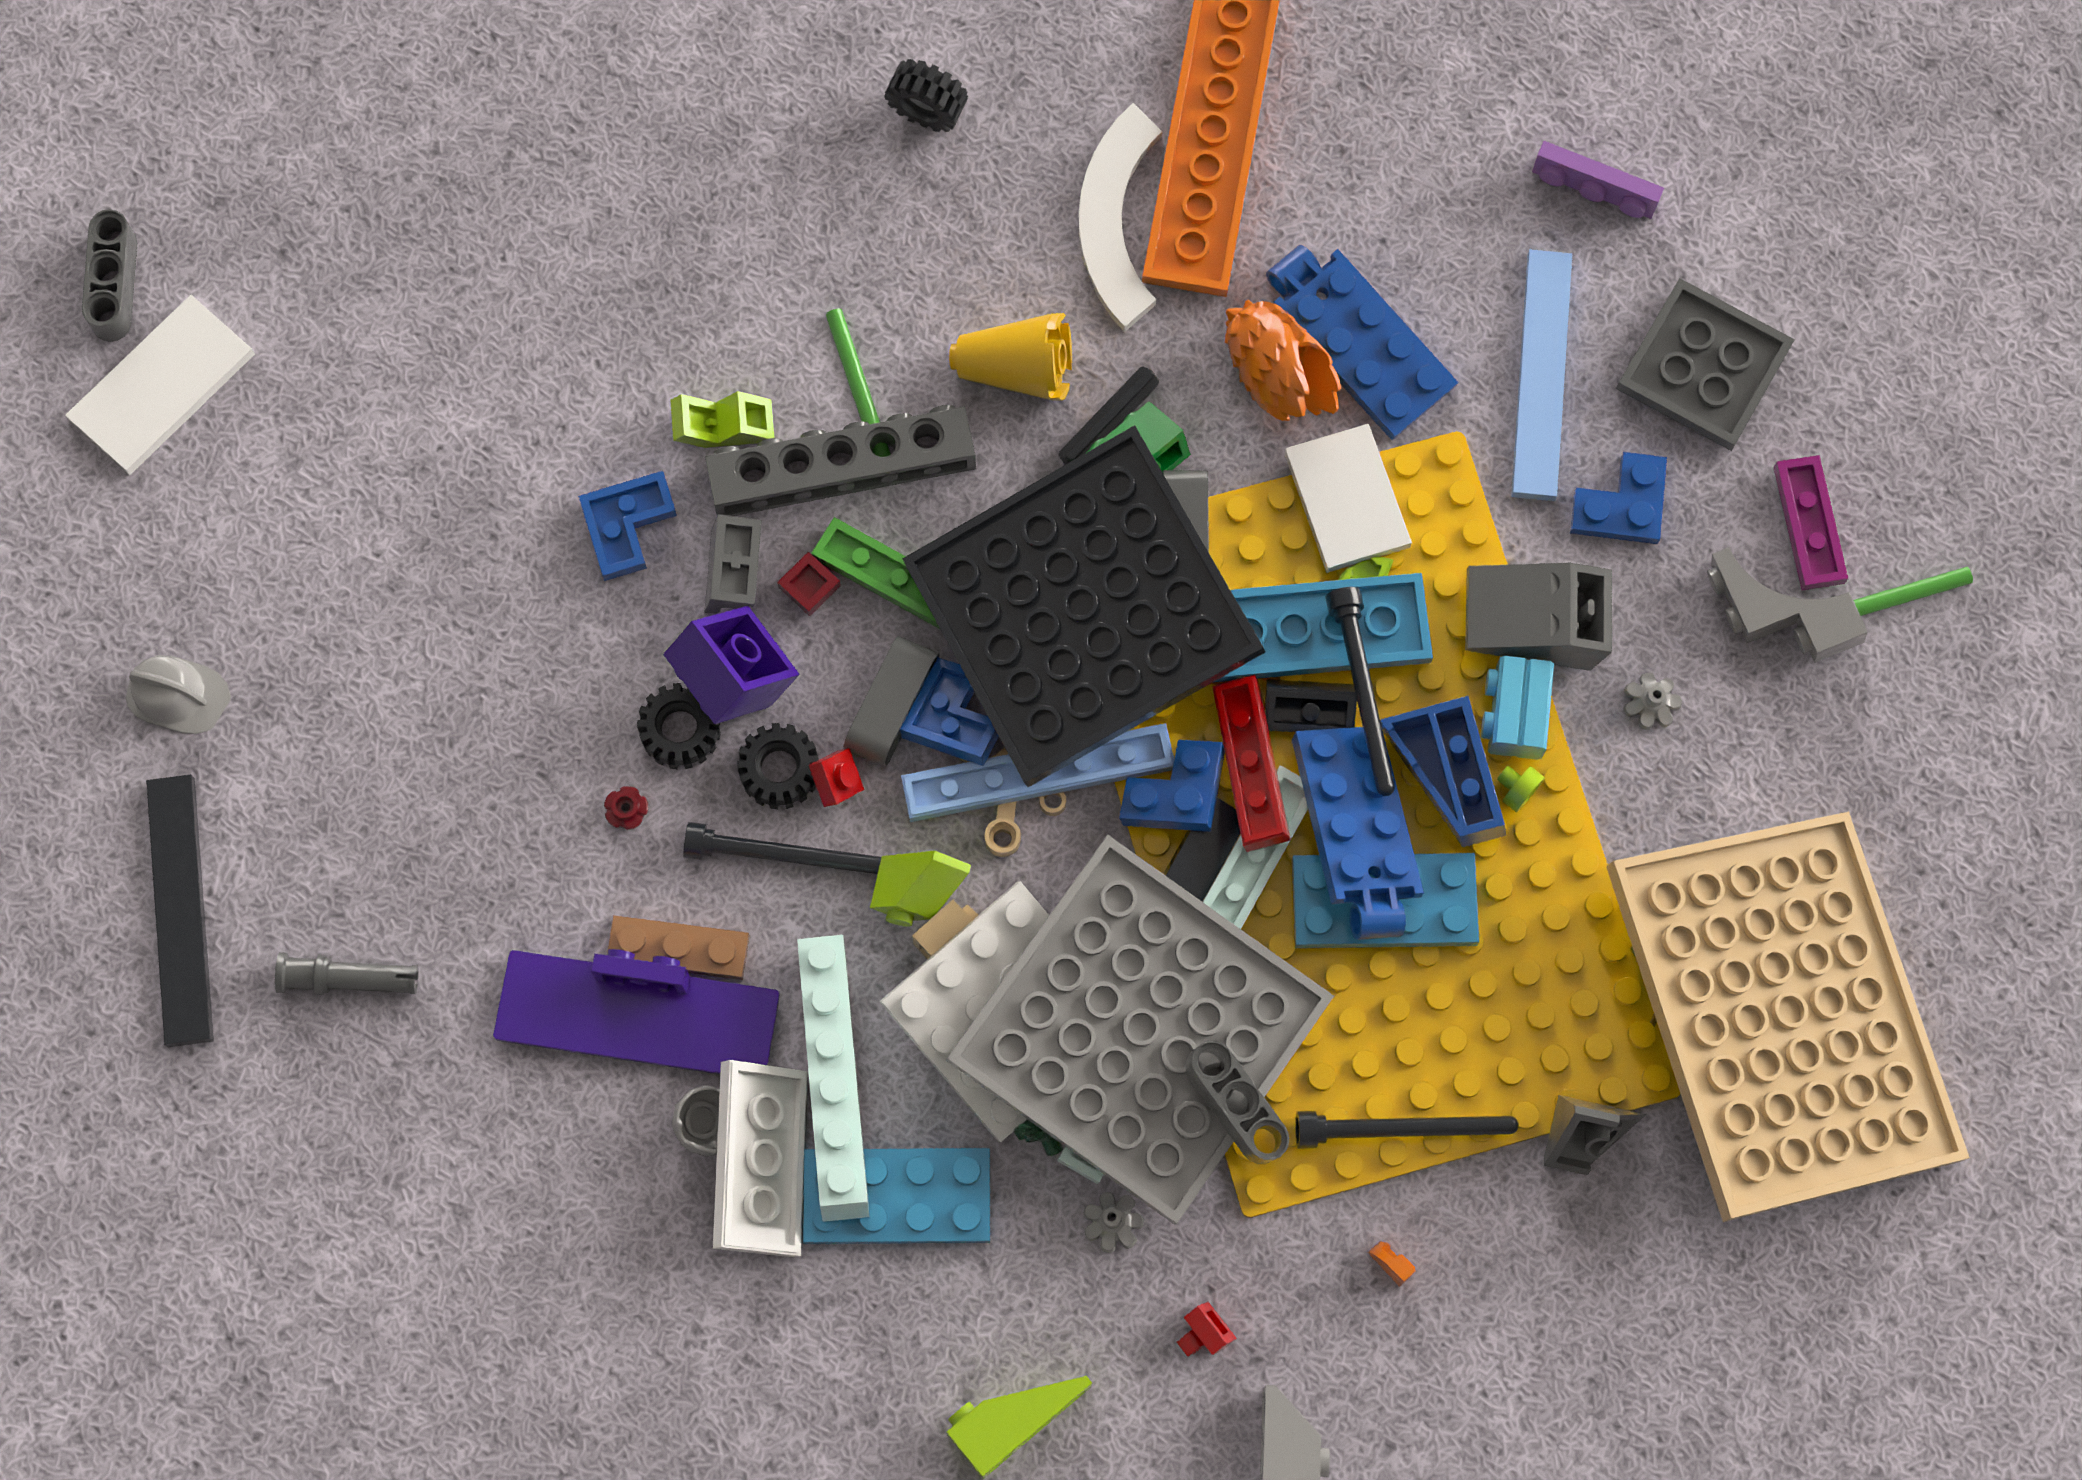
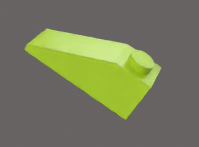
[946,1376,1092,1479]

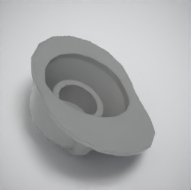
[126,655,231,734]

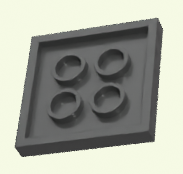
[1616,278,1795,451]

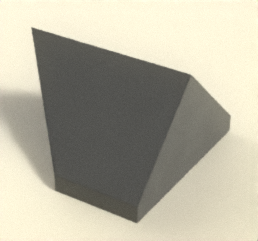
[1544,1095,1647,1175]

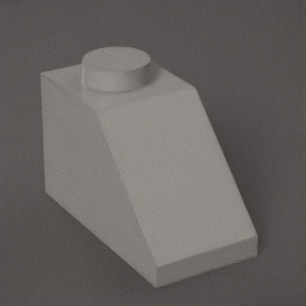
[1260,1385,1330,1480]

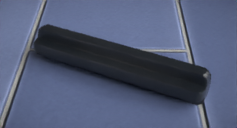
[1058,366,1159,465]

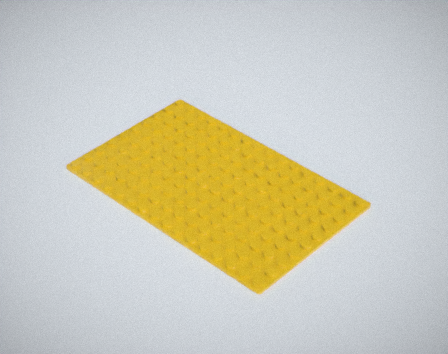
[1114,431,1681,1218]

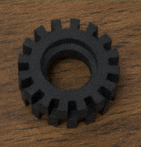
[884,59,968,132]
[637,683,721,770]
[737,723,819,810]

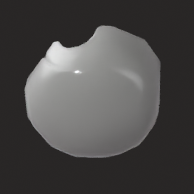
[672,1085,720,1157]

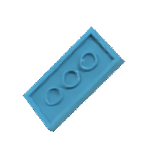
[1292,853,1479,948]
[803,1148,990,1244]

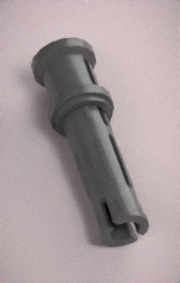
[275,952,419,995]

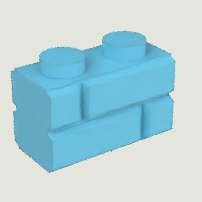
[1481,656,1554,760]

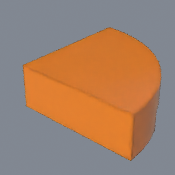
[1368,1241,1416,1287]

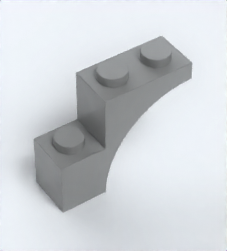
[1707,547,1868,663]

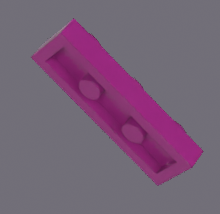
[1773,455,1849,591]

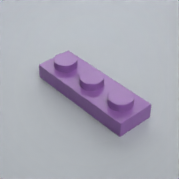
[1532,141,1664,219]

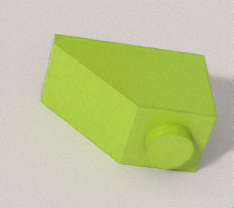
[870,851,971,927]

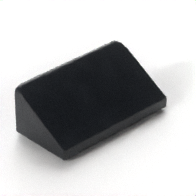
[1265,679,1357,732]

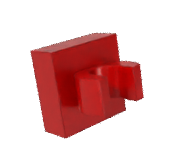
[1176,1301,1237,1357]

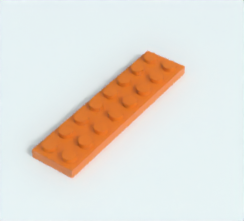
[1142,0,1280,297]

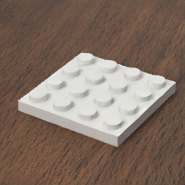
[879,881,1049,1142]

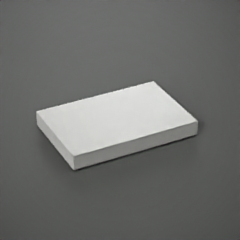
[1284,424,1412,573]

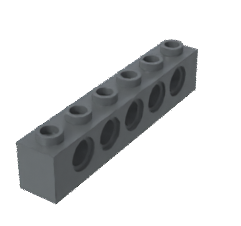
[705,405,976,516]

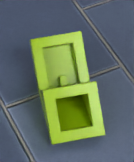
[670,391,774,448]

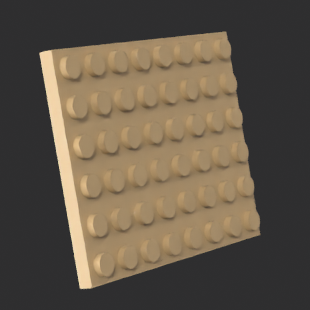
[1606,811,1970,1222]

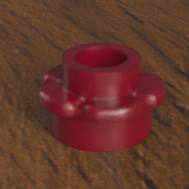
[604,786,649,830]

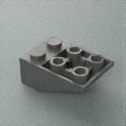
[1465,562,1612,671]

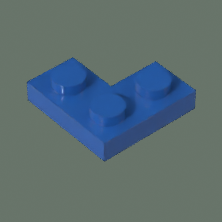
[1570,452,1667,544]
[578,471,677,581]
[900,657,999,766]
[1119,740,1225,832]

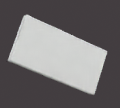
[65,295,255,475]
[713,1060,808,1257]

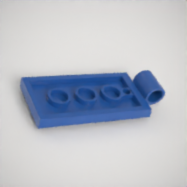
[1266,245,1459,440]
[1292,726,1424,940]

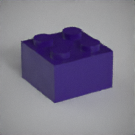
[663,606,800,724]

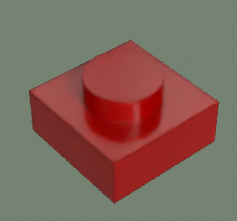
[808,748,865,807]

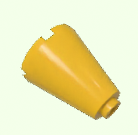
[949,313,1072,401]

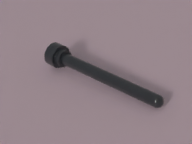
[1325,587,1395,796]
[683,822,881,874]
[1295,1111,1519,1149]

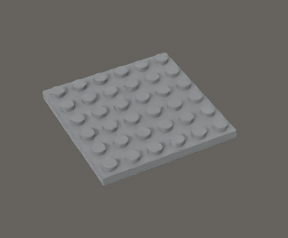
[946,835,1334,1225]

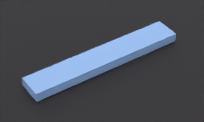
[1511,249,1572,501]
[901,723,1174,822]

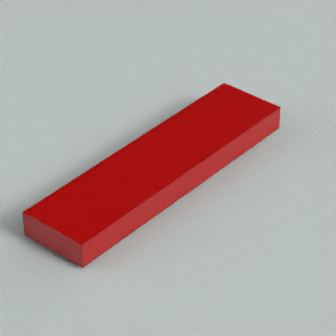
[1212,674,1291,852]

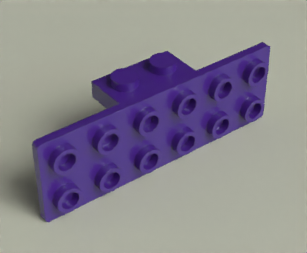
[493,949,780,1074]

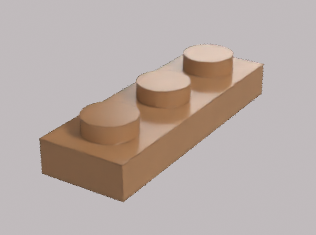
[607,915,750,980]

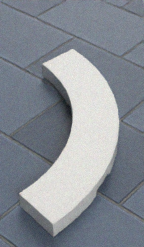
[1078,103,1162,332]

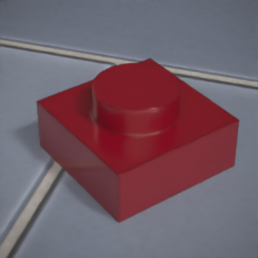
[777,552,841,616]

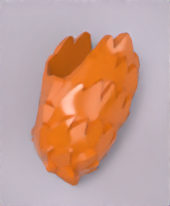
[1225,300,1341,421]

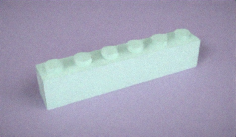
[797,935,870,1222]

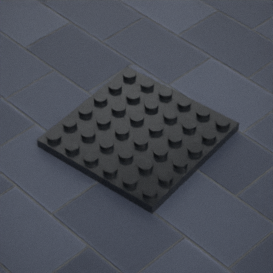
[902,425,1266,787]

